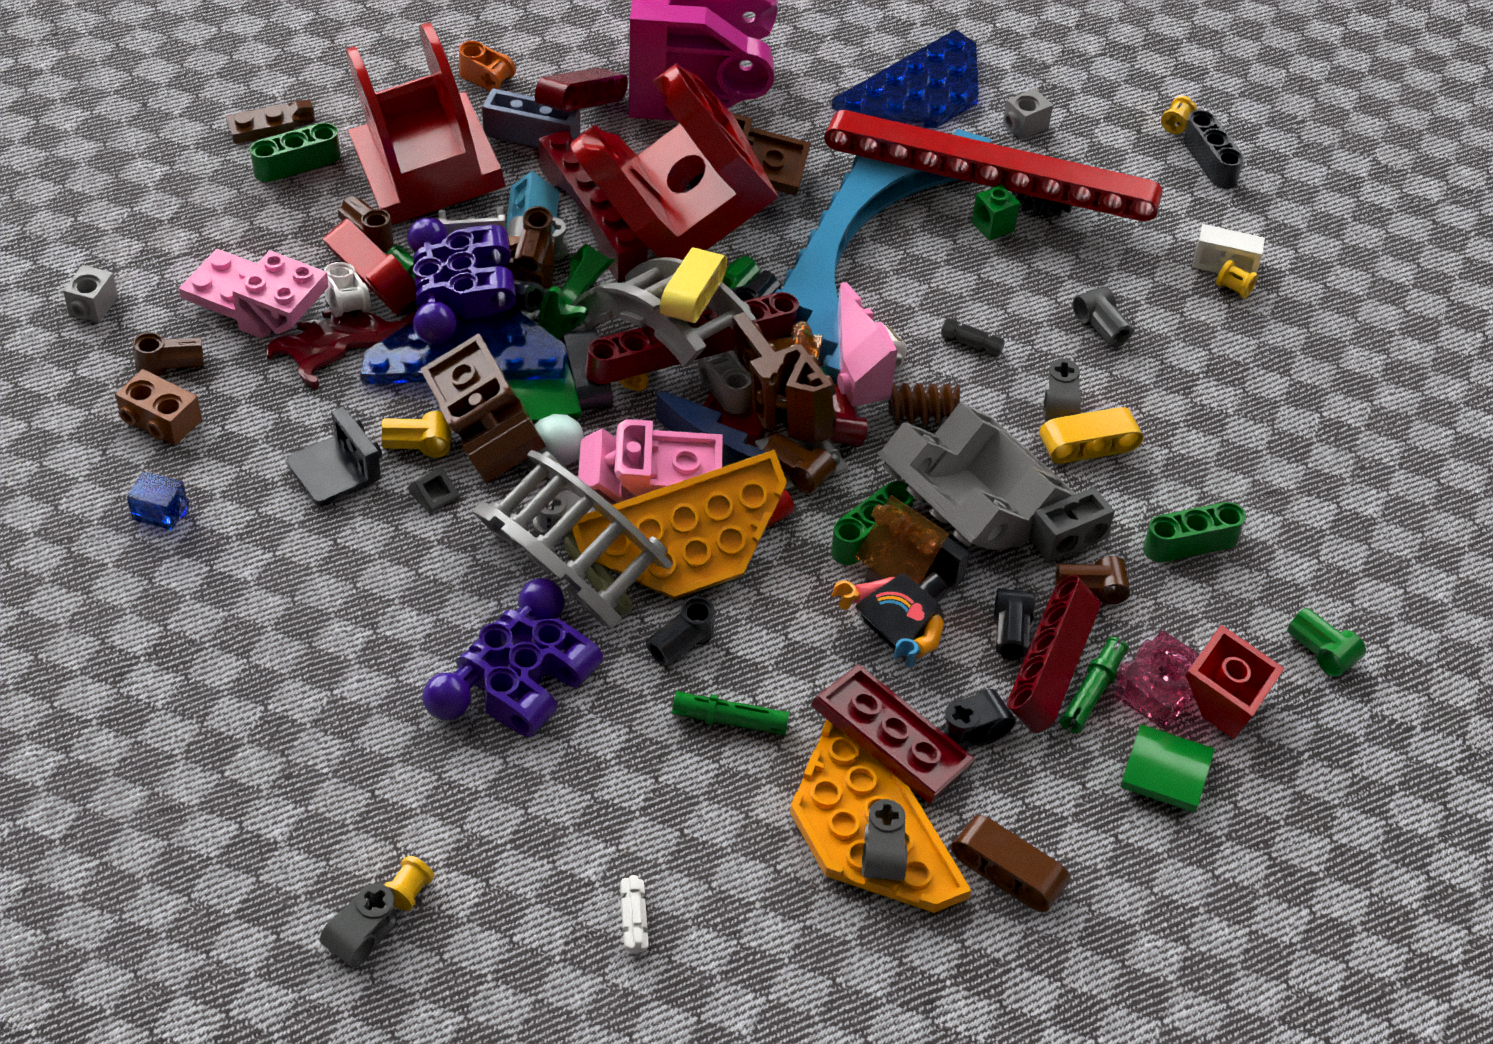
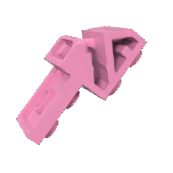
[179,249,329,338]
[578,419,723,505]

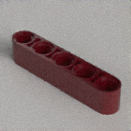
[534,68,628,112]
[1007,575,1101,734]

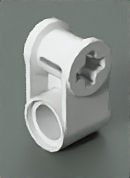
[324,262,371,317]

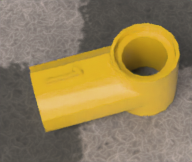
[381,411,452,458]

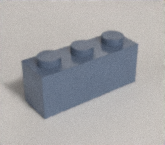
[482,88,580,148]

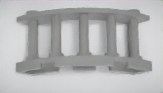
[570,257,756,367]
[472,450,673,628]

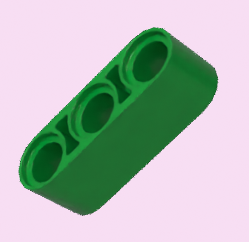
[250,122,341,182]
[831,481,914,565]
[1143,502,1246,562]

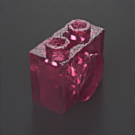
[1114,630,1200,730]

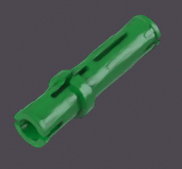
[1060,636,1129,734]
[672,690,790,736]

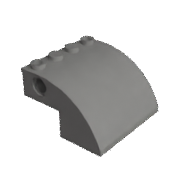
[878,402,1077,550]

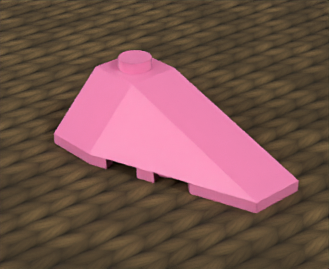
[837,282,897,407]

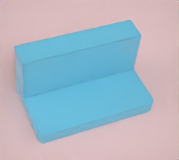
[506,170,559,233]

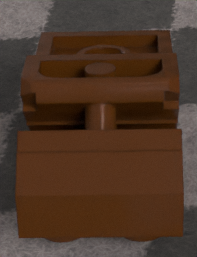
[688,113,811,196]
[732,312,837,443]
[420,333,546,483]

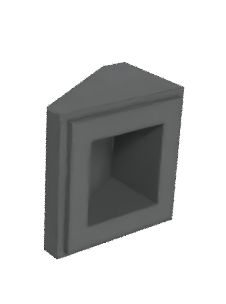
[407,466,460,514]

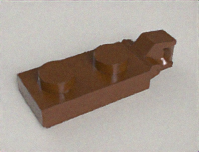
[225,100,315,144]

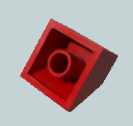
[1185,624,1285,739]

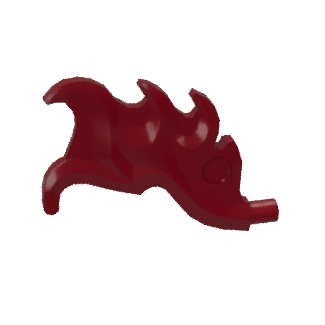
[266,309,415,389]

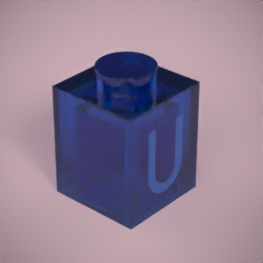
[127,470,189,530]

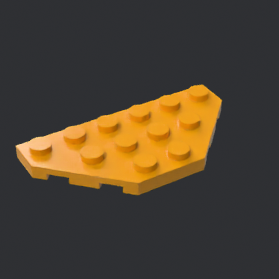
[571,450,787,600]
[790,719,972,913]

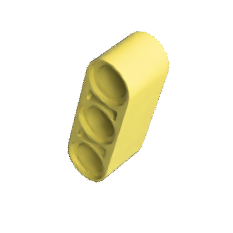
[660,247,727,323]

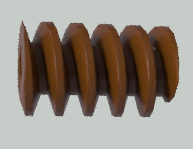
[888,383,960,426]

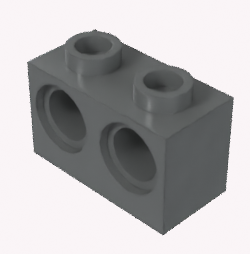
[1029,487,1115,563]

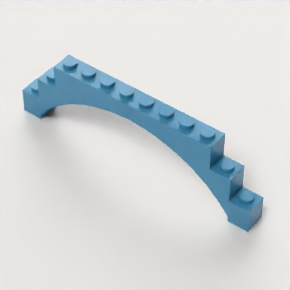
[775,129,991,386]

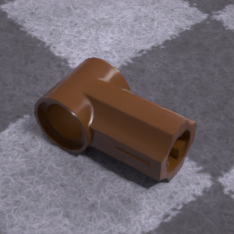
[338,195,394,252]
[513,206,553,275]
[132,332,204,376]
[763,432,836,493]
[1055,556,1130,605]

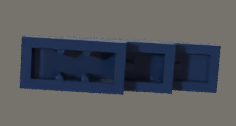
[656,390,765,467]

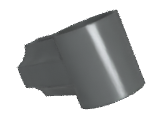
[1073,286,1134,348]

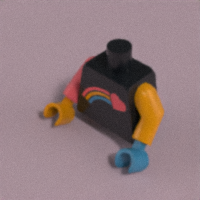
[831,572,948,668]

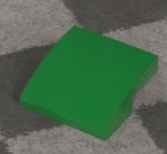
[501,360,582,425]
[1120,724,1215,813]

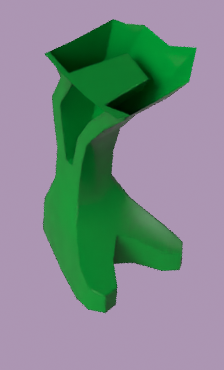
[537,242,616,340]

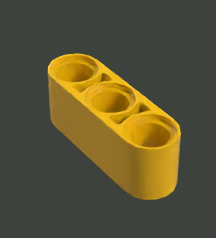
[1039,407,1144,464]

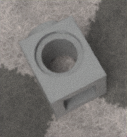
[1003,89,1053,140]
[63,265,118,323]

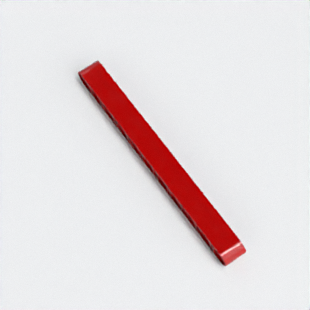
[824,110,1163,222]

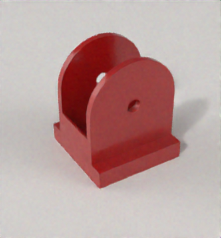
[345,22,506,225]

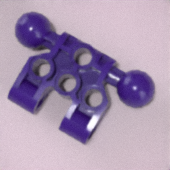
[407,217,516,345]
[422,578,604,737]

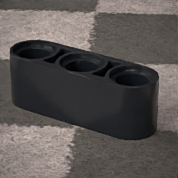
[1183,110,1244,189]
[562,329,613,411]

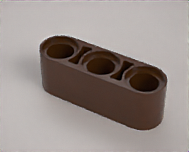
[951,815,1071,913]

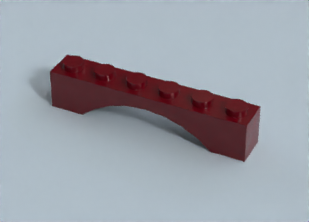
[538,130,648,283]

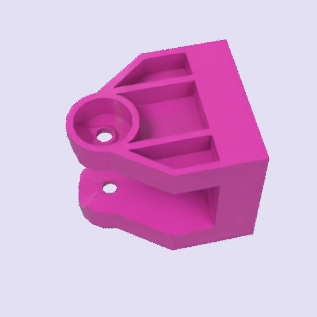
[629,0,778,121]

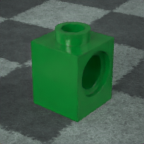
[972,184,1020,241]

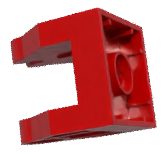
[570,63,779,260]

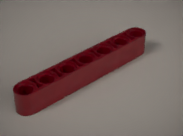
[585,292,799,384]

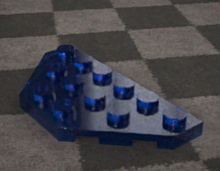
[831,29,979,128]
[360,308,568,384]

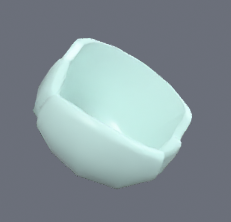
[535,414,584,465]

